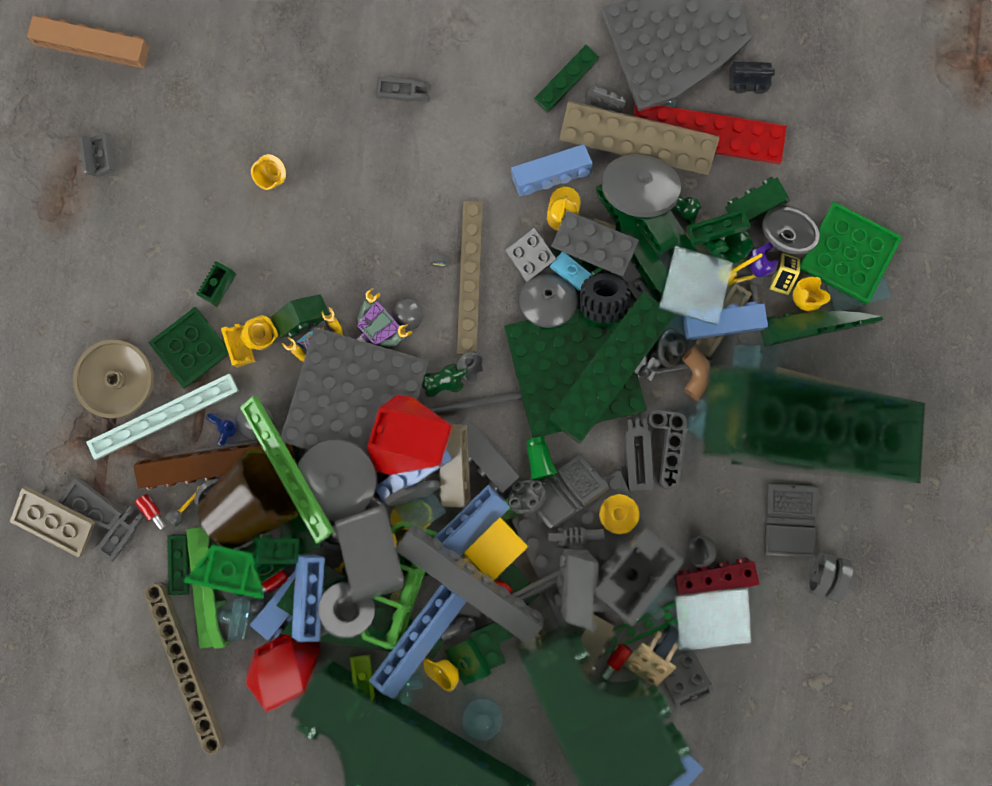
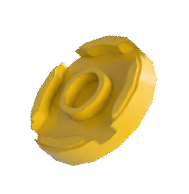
[599,494,640,534]

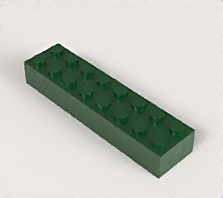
[548,292,676,444]

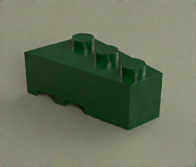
[725,177,790,223]

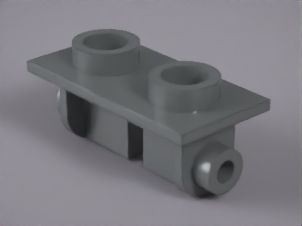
[585,86,627,113]
[634,341,666,382]

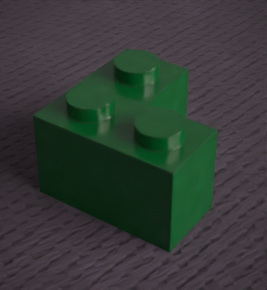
[270,294,330,338]
[471,621,515,670]

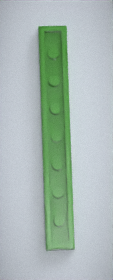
[240,396,334,543]

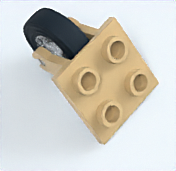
[624,625,679,687]

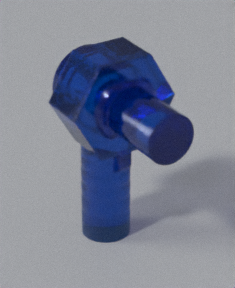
[206,413,237,445]

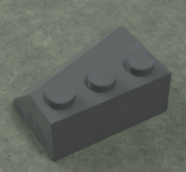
[555,549,598,631]

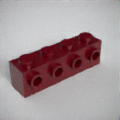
[673,557,760,600]

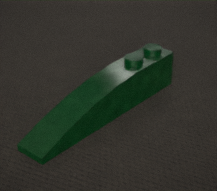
[760,311,883,347]

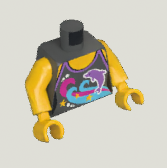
[282,307,343,362]

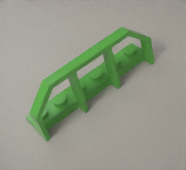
[361,521,438,649]
[186,527,231,649]

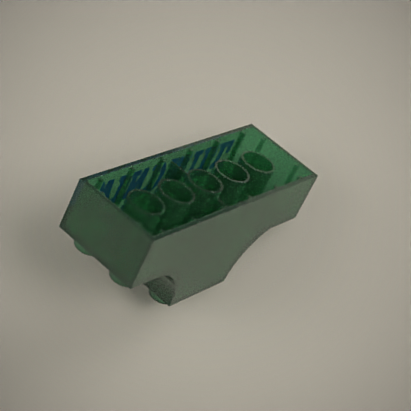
[702,365,925,484]
[518,626,691,786]
[291,659,536,786]

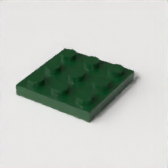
[148,307,229,389]

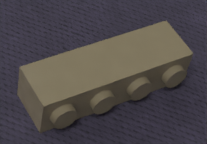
[438,424,471,507]

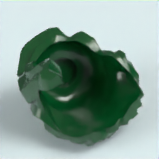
[703,231,753,264]

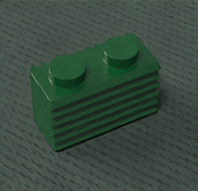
[196,261,237,307]

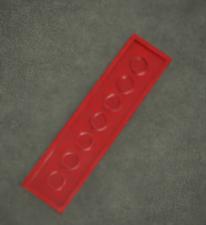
[633,104,787,165]

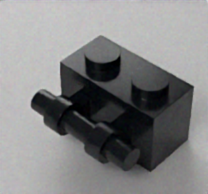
[729,61,775,94]

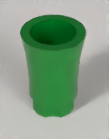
[526,436,558,480]

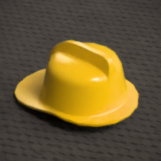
[547,187,580,231]

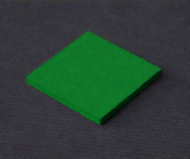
[800,201,902,305]

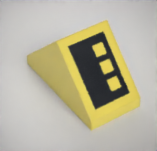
[770,253,800,296]

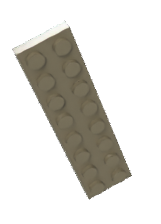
[559,101,719,175]

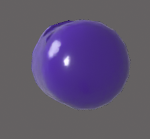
[746,242,778,277]

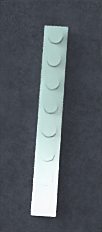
[86,373,239,460]

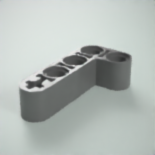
[647,410,687,490]

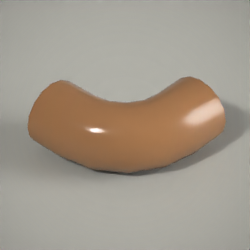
[682,346,712,401]

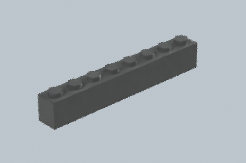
[396,524,544,644]

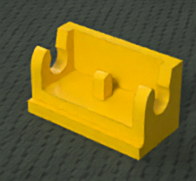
[221,324,256,368]

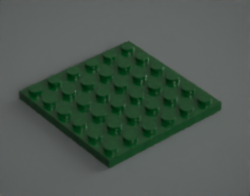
[504,307,647,438]

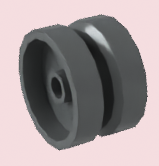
[808,552,853,603]

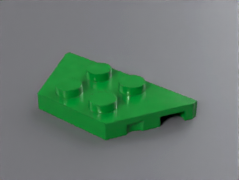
[184,545,264,599]

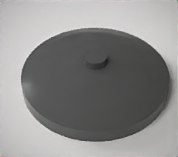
[602,154,681,217]
[298,439,377,521]

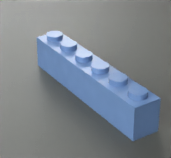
[369,584,467,699]

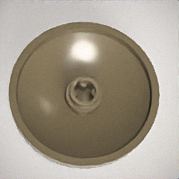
[73,340,154,419]

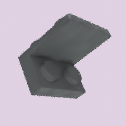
[664,650,713,709]

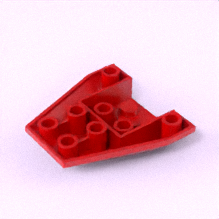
[367,394,452,475]
[246,634,321,712]

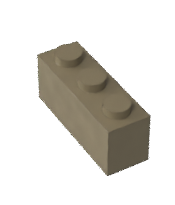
[564,614,615,680]

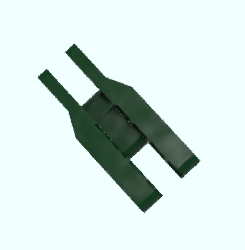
[596,184,709,303]

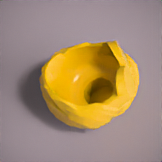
[240,315,278,350]

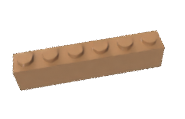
[27,15,150,69]

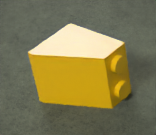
[463,518,528,580]

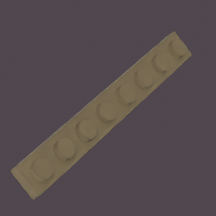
[457,201,483,355]

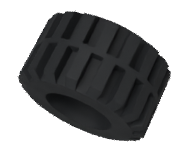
[580,272,630,324]

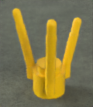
[717,254,763,286]

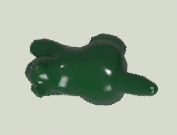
[671,196,701,225]
[422,364,468,397]

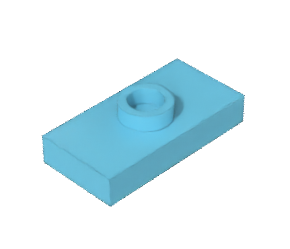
[550,252,592,291]

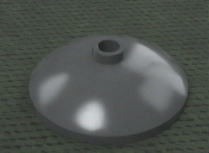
[762,207,819,254]
[519,273,578,328]

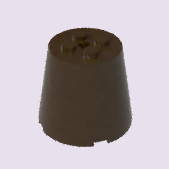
[198,450,299,549]

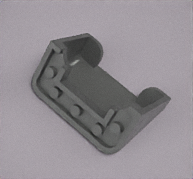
[332,505,403,602]

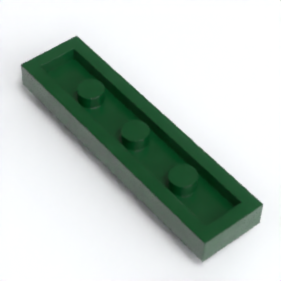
[534,45,600,113]

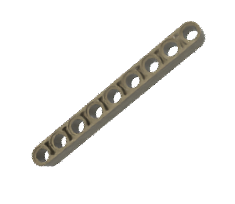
[144,582,225,755]

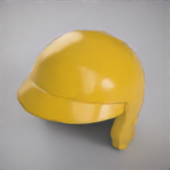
[251,154,286,190]
[792,277,830,311]

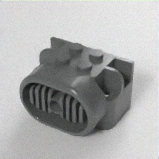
[593,528,684,626]

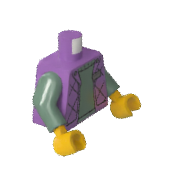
[356,288,413,348]

